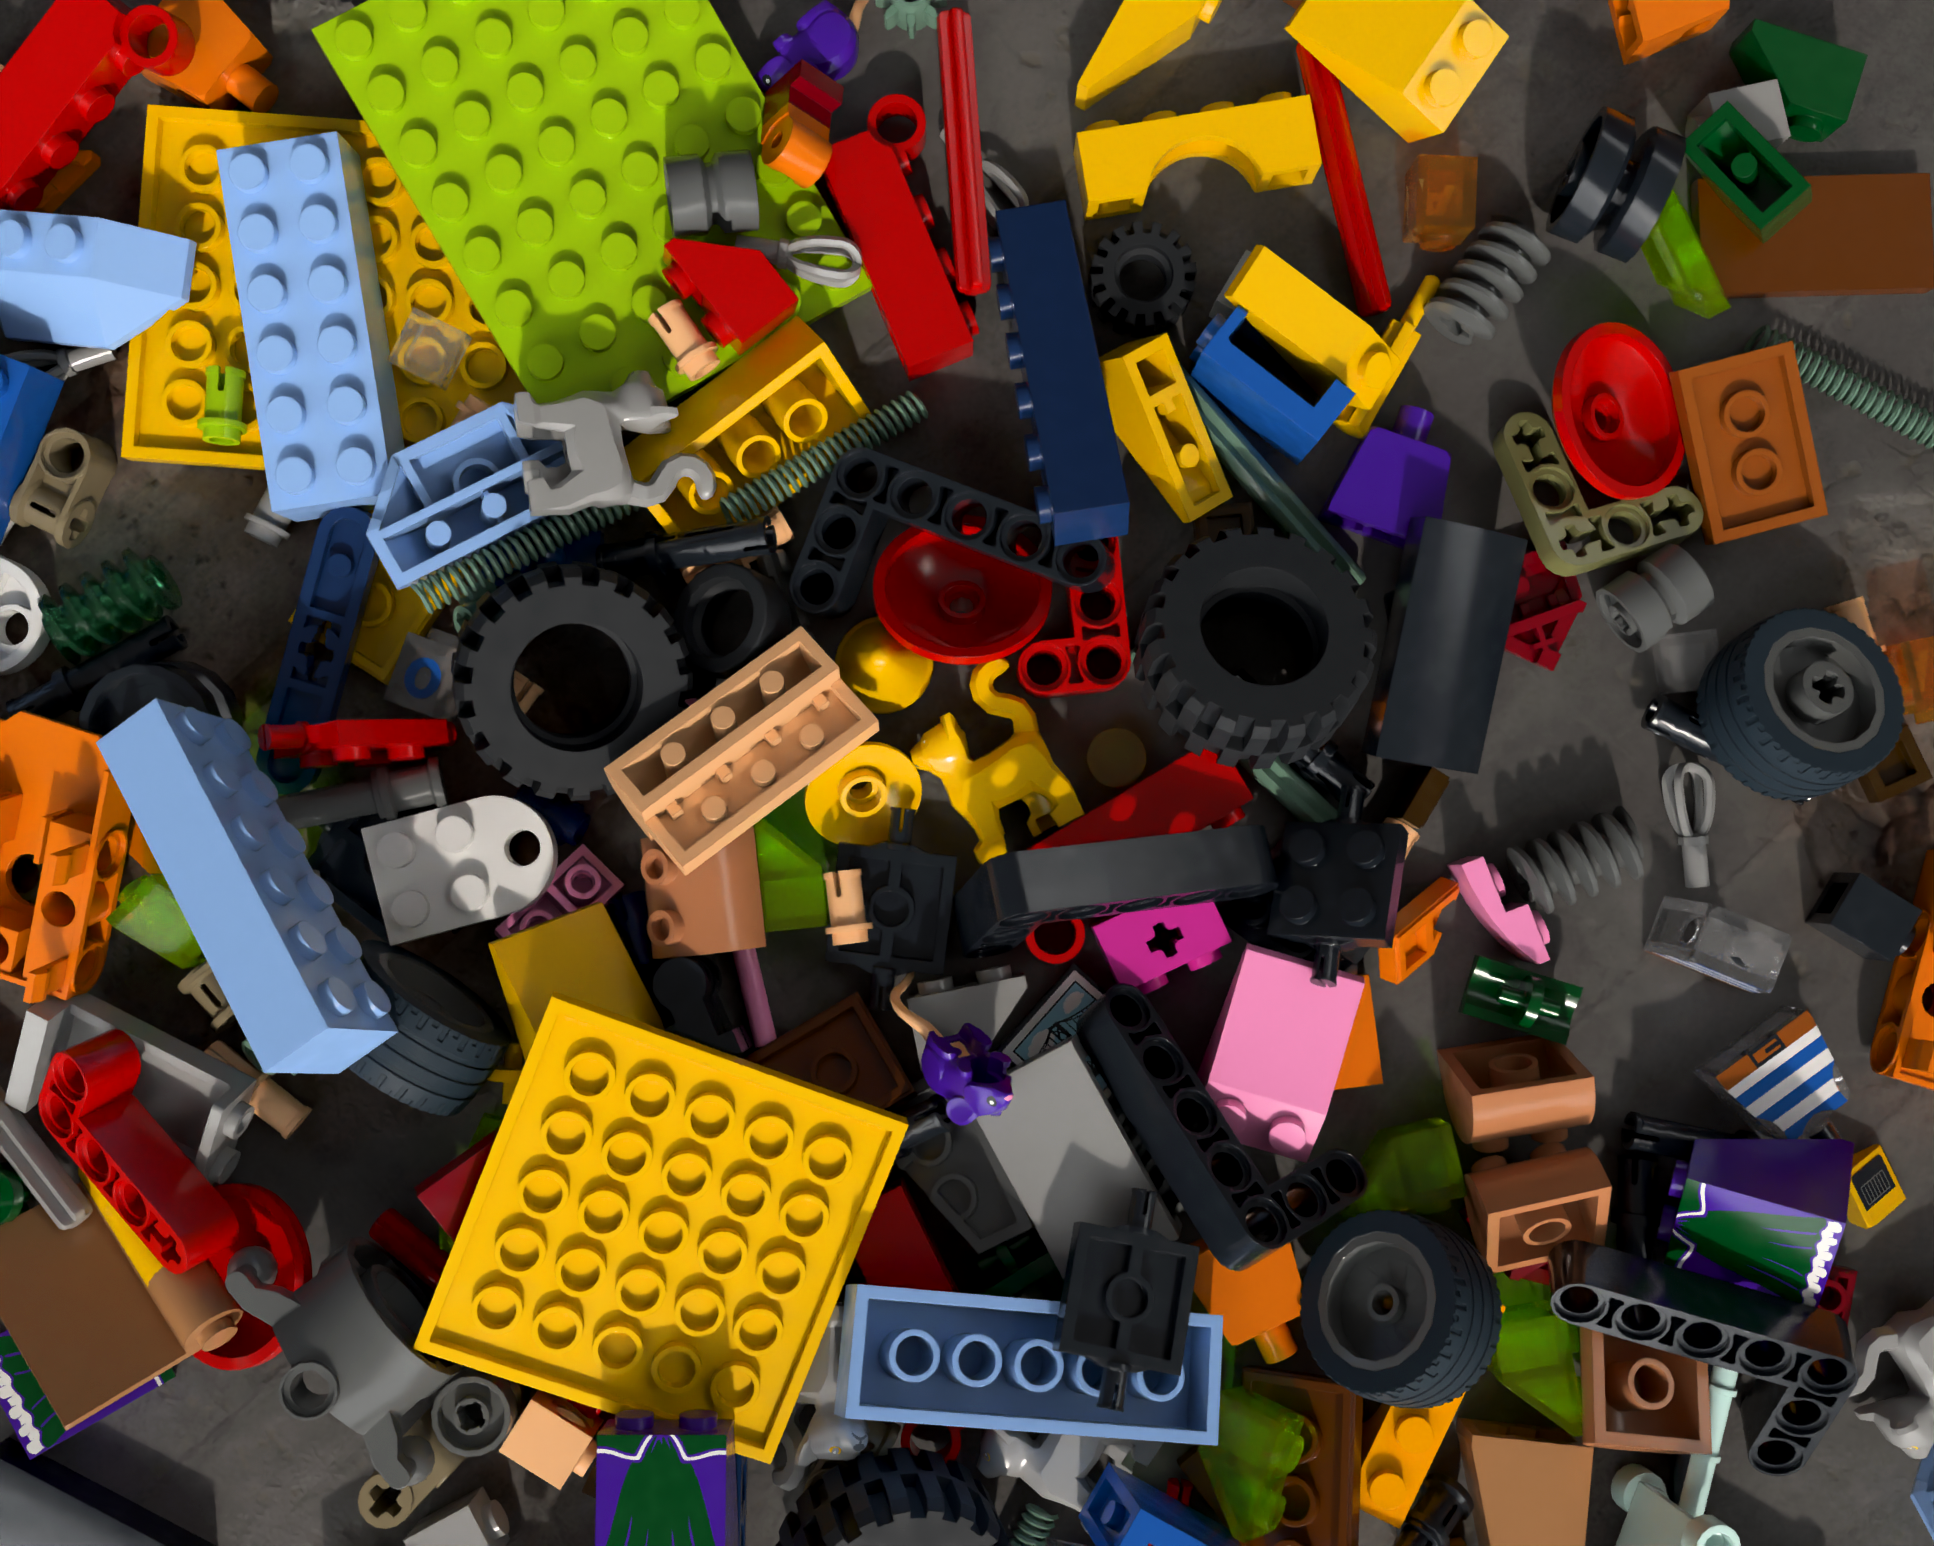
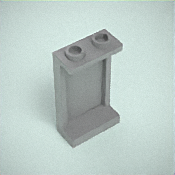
[4,993,257,1185]
[976,1033,1182,1279]

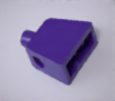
[1317,405,1451,549]

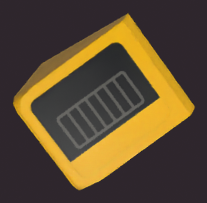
[1847,1144,1906,1229]

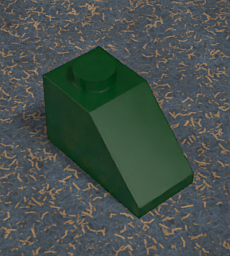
[1729,19,1868,142]
[1685,101,1812,244]

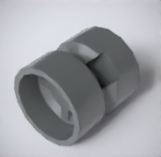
[663,149,759,238]
[1595,543,1715,653]
[431,1366,530,1457]

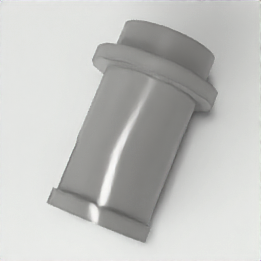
[244,486,291,548]

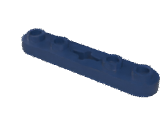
[256,507,379,795]

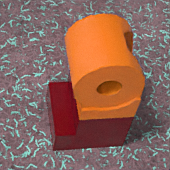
[761,59,844,188]

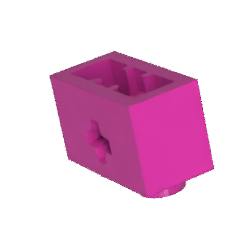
[1089,902,1232,995]

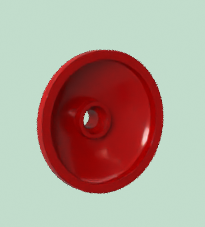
[1551,322,1685,500]
[873,515,1052,665]
[193,1183,313,1371]

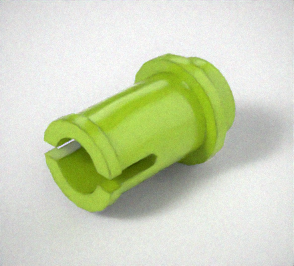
[197,365,248,446]

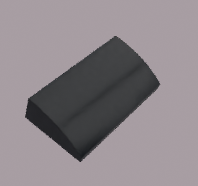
[1361,516,1528,774]
[0,1437,216,1546]

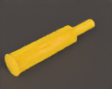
[1333,275,1441,439]

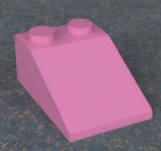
[1197,943,1365,1163]

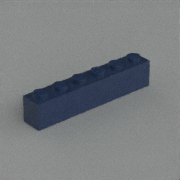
[988,200,1130,546]

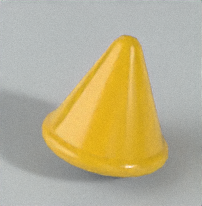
[835,616,933,714]

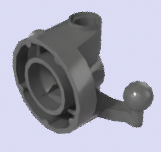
[225,1237,461,1490]

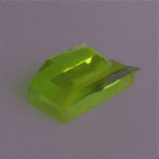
[1641,190,1731,319]

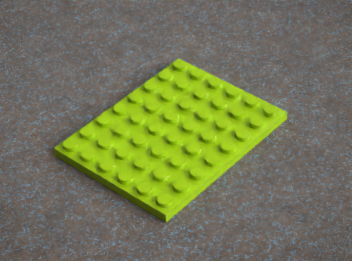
[311,0,872,404]

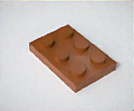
[1669,340,1828,545]

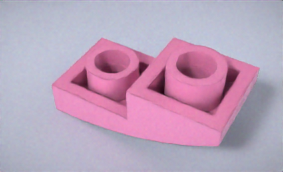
[495,844,625,939]
[1447,856,1550,964]

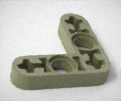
[1492,412,1704,577]

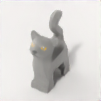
[513,370,717,516]
[1849,1296,1934,1459]
[772,1302,870,1491]
[976,1429,1164,1533]

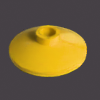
[804,741,922,845]

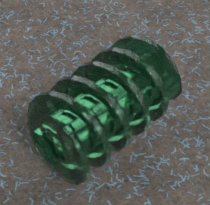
[37,547,183,665]

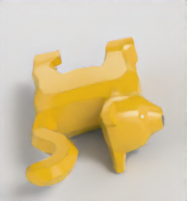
[909,657,1085,864]

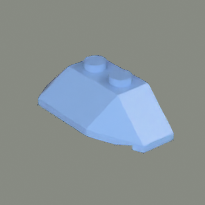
[0,209,197,350]
[366,401,565,590]

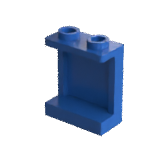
[1189,305,1356,466]
[1078,1462,1242,1546]

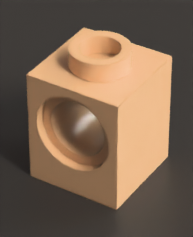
[499,1390,604,1490]

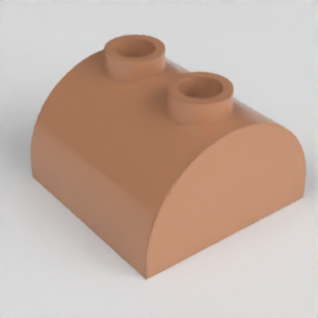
[640,826,766,959]
[1437,1035,1596,1153]
[1463,1142,1612,1274]
[1580,1327,1712,1455]

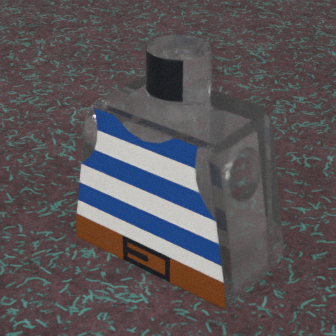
[1643,896,1792,993]
[1693,1005,1850,1140]

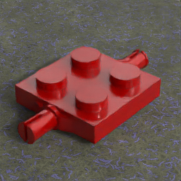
[258,719,457,769]

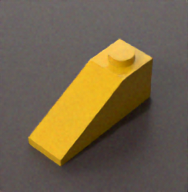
[1075,0,1222,111]
[1224,245,1401,410]
[1099,333,1233,523]

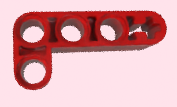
[1016,536,1131,699]
[38,1028,239,1274]

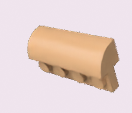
[604,626,879,876]

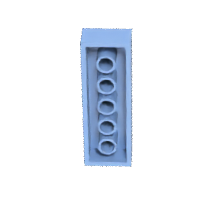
[216,131,405,522]
[96,698,399,1074]
[834,1284,1223,1446]

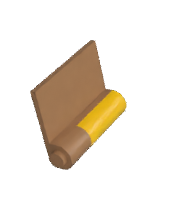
[0,1168,243,1431]

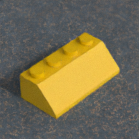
[624,315,877,533]

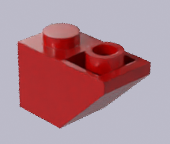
[662,238,799,356]

